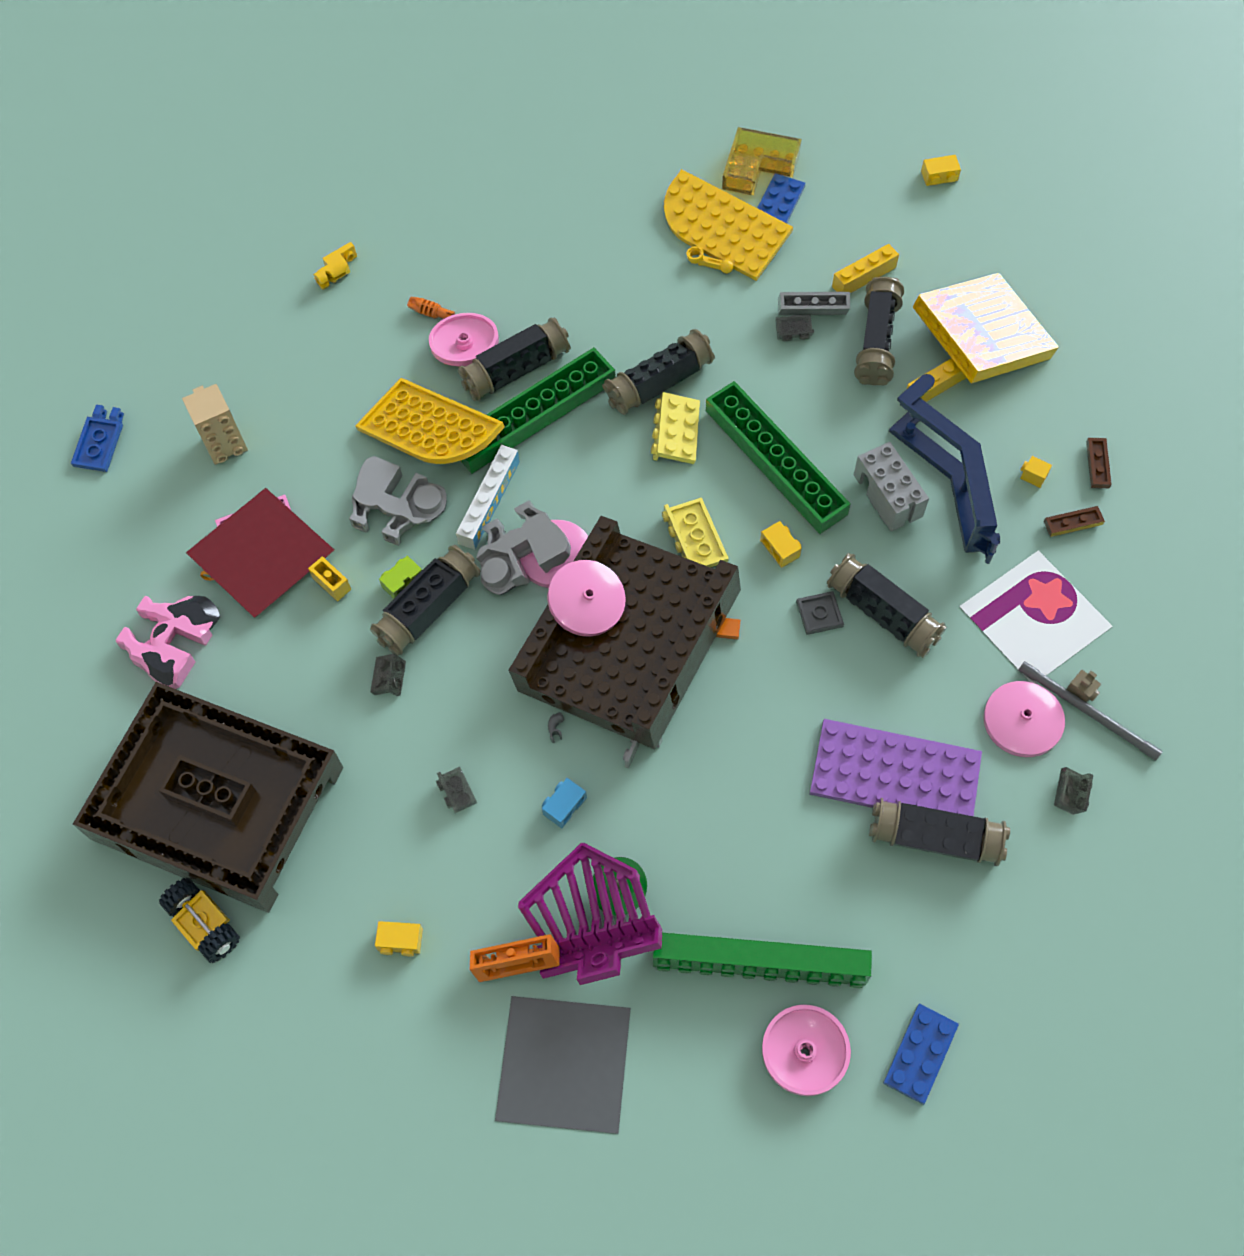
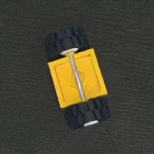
[159,878,240,963]

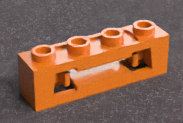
[470,934,560,982]

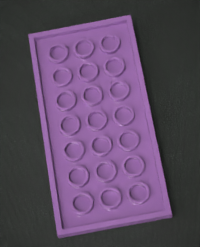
[809,719,982,816]

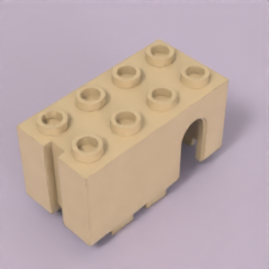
[182,384,248,465]

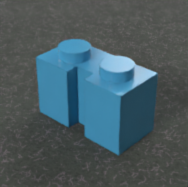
[542,778,587,828]

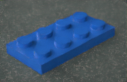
[757,173,805,223]
[883,1003,959,1105]

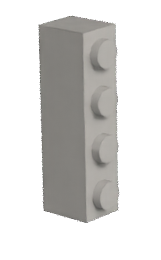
[778,292,850,315]

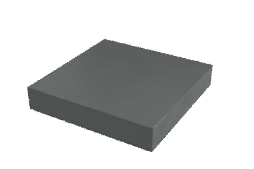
[796,591,844,635]

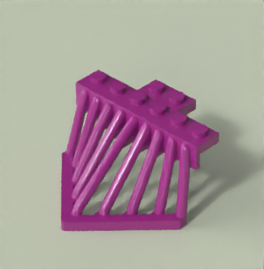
[518,843,662,985]

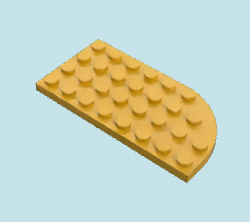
[664,169,793,281]
[355,378,505,464]

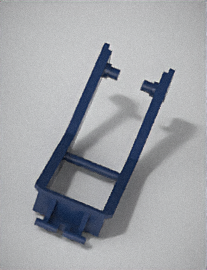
[889,374,1000,564]

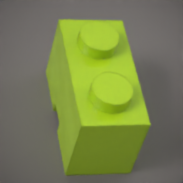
[379,555,422,599]

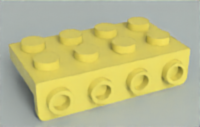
[651,392,700,464]
[662,497,729,567]

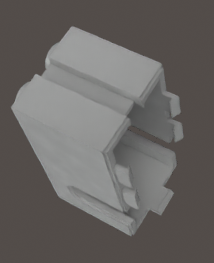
[853,442,929,532]

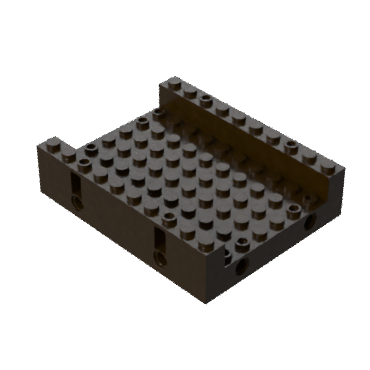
[508,516,741,749]
[73,682,344,913]

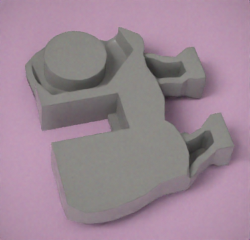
[349,456,447,546]
[476,500,571,595]

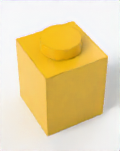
[1020,456,1052,488]

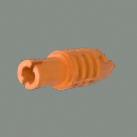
[407,296,455,319]

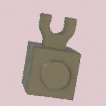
[1067,670,1101,703]

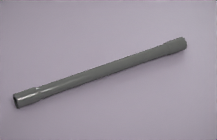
[1018,661,1163,761]

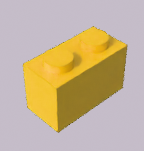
[921,155,961,186]
[760,521,802,568]
[308,556,352,602]
[375,921,423,957]

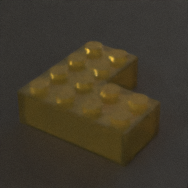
[722,127,802,196]

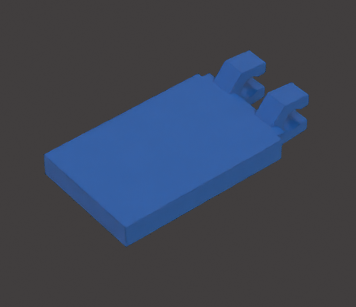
[71,404,124,472]

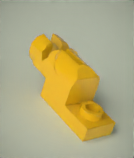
[313,242,357,290]

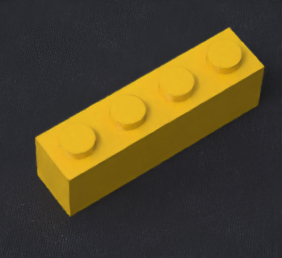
[832,244,899,293]
[907,358,966,402]

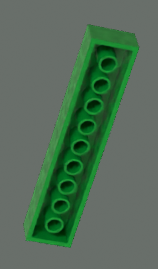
[461,347,616,474]
[705,381,851,534]
[653,932,872,988]

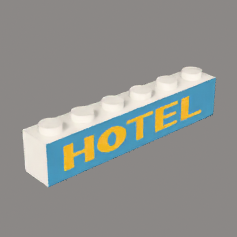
[456,445,520,550]

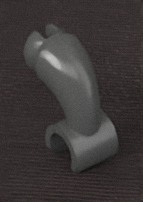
[548,712,564,743]

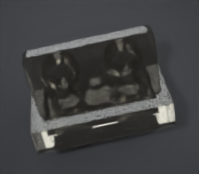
[775,314,814,341]
[370,654,406,696]
[436,767,477,813]
[1054,767,1093,815]

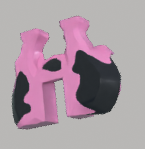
[116,596,220,689]

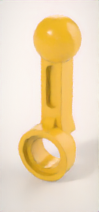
[687,246,733,274]

